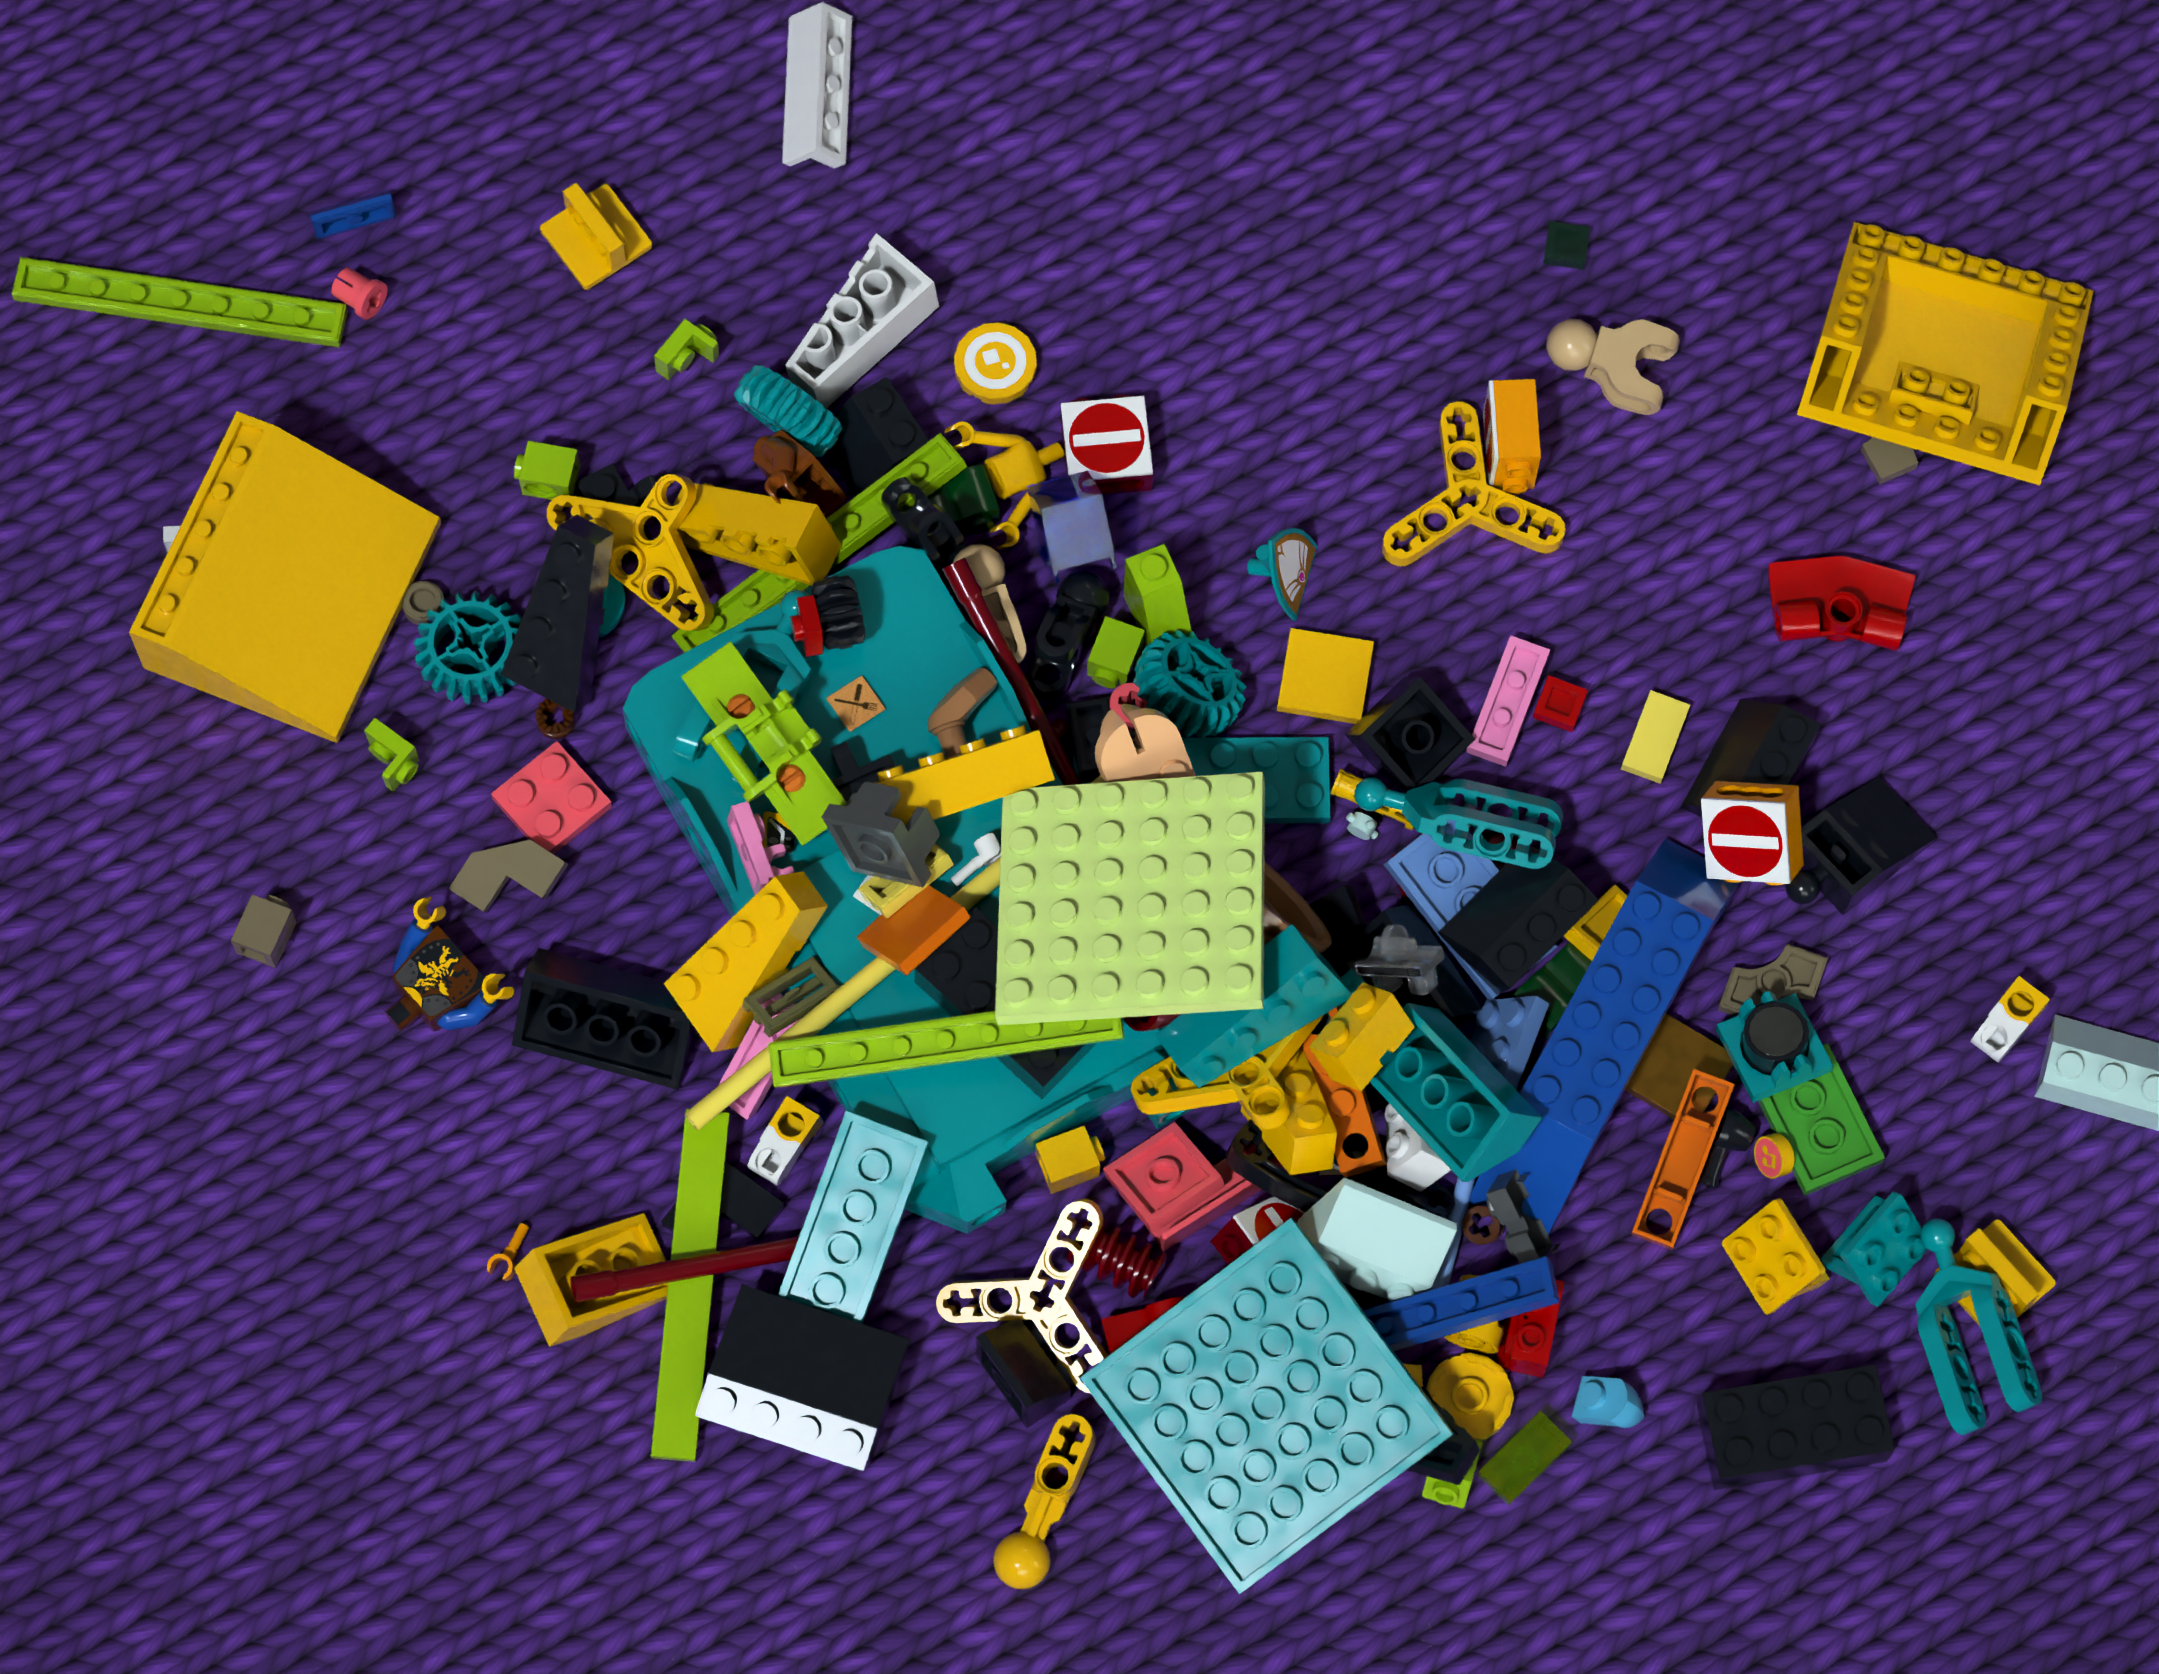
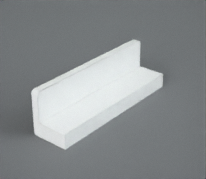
[782,2,852,169]

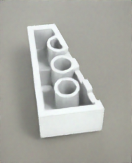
[786,233,939,409]

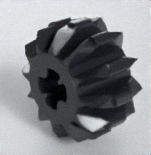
[811,575,865,650]

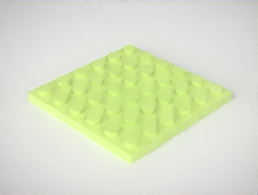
[995,772,1265,1025]

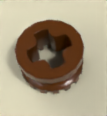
[535,698,575,739]
[1462,1204,1505,1245]

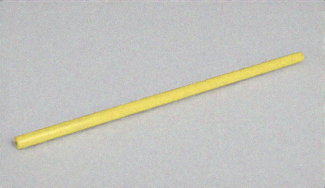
[684,747,1137,1130]

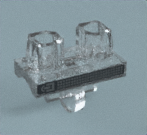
[1355,924,1445,995]

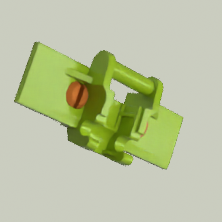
[681,641,847,846]

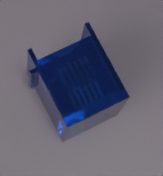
[1027,471,1117,583]

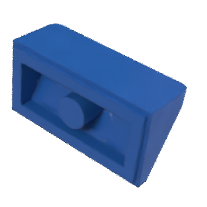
[309,190,396,239]

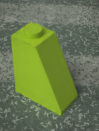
[1124,544,1192,646]

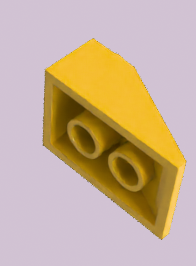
[514,1213,668,1347]

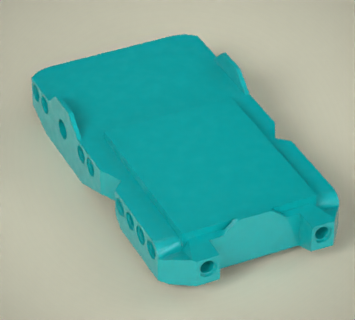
[623,546,1193,1234]

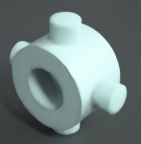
[1346,812,1378,840]

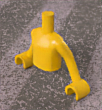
[945,421,1064,550]

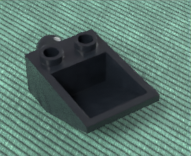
[1785,776,1937,915]

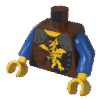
[384,896,514,1032]

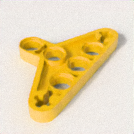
[547,474,714,631]
[1131,1015,1324,1129]

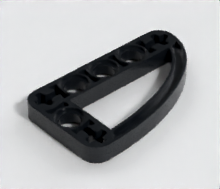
[1225,1119,1455,1219]

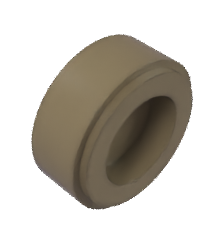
[402,581,444,625]

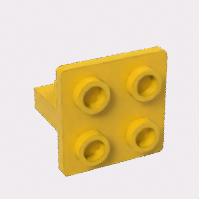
[540,183,652,290]
[1722,1198,1830,1315]
[1934,1219,2056,1328]

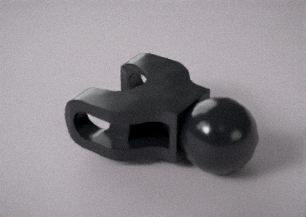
[881,477,967,595]
[1029,570,1110,699]

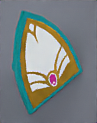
[1247,527,1318,621]

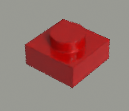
[790,595,823,657]
[1533,675,1588,732]

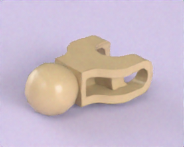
[1546,318,1680,415]
[953,544,1026,664]

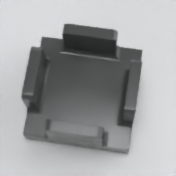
[822,781,940,888]

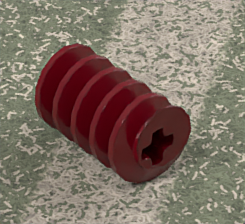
[1067,1218,1167,1301]

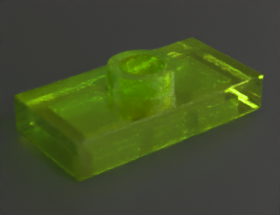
[1477,1411,1572,1506]

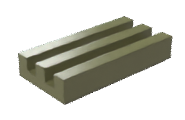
[742,957,839,1038]

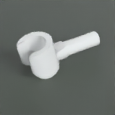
[950,833,1001,886]

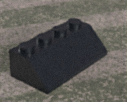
[512,948,697,1090]

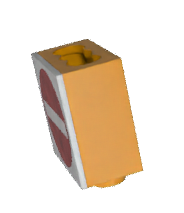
[1483,379,1541,494]
[1701,781,1804,885]

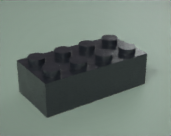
[914,907,1097,1099]
[1696,1364,1895,1490]

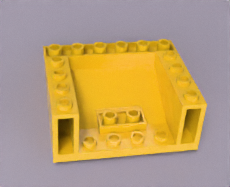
[1797,222,2094,486]
[129,411,441,743]

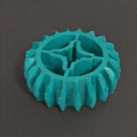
[734,365,842,457]
[414,590,522,705]
[1133,629,1246,739]

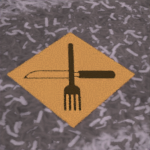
[826,675,886,732]

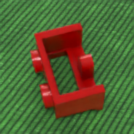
[1496,1280,1565,1378]

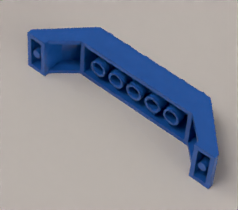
[1469,838,1740,1235]

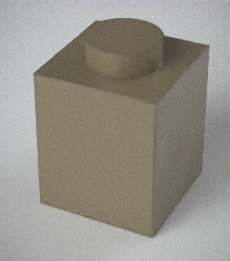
[231,894,297,968]

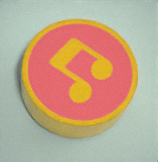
[1754,1133,1795,1179]

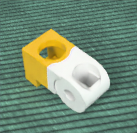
[1970,976,2050,1063]
[747,1096,824,1185]

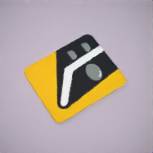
[762,812,795,853]

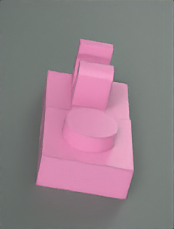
[727,802,794,895]

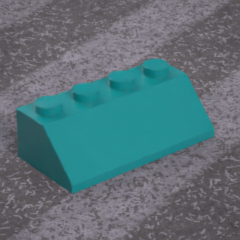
[1370,1003,1542,1182]

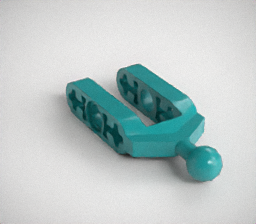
[673,589,811,783]
[1354,777,1563,869]
[1915,1218,2042,1436]

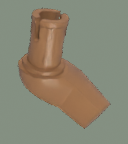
[927,667,998,759]

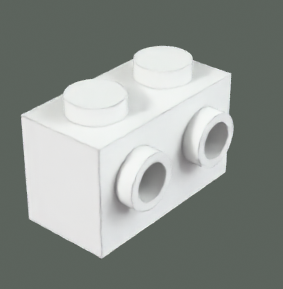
[1385,1104,1451,1192]

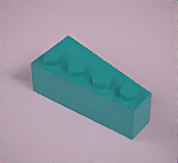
[1155,924,1352,1088]

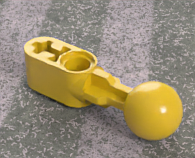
[993,1414,1096,1589]

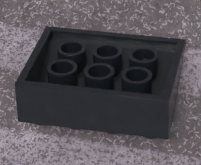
[695,1284,911,1471]

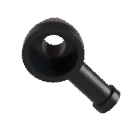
[1698,1106,1756,1189]

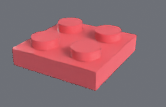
[491,741,612,854]
[1103,1122,1225,1234]

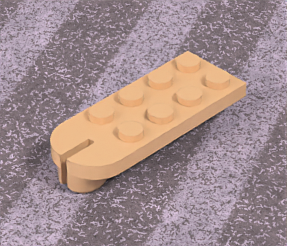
[1095,704,1196,783]

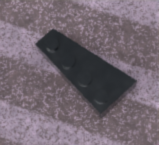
[501,515,614,712]

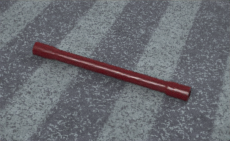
[942,557,1081,785]
[570,1236,799,1302]

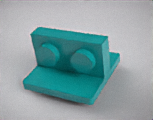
[1821,1191,1927,1307]

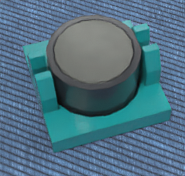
[1716,991,1833,1103]

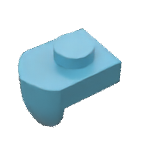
[1571,1376,1645,1428]

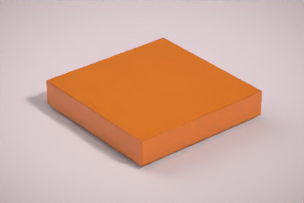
[856,885,970,976]

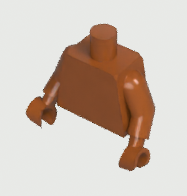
[752,430,848,518]

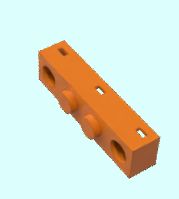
[1302,1005,1387,1178]
[1631,1068,1735,1250]

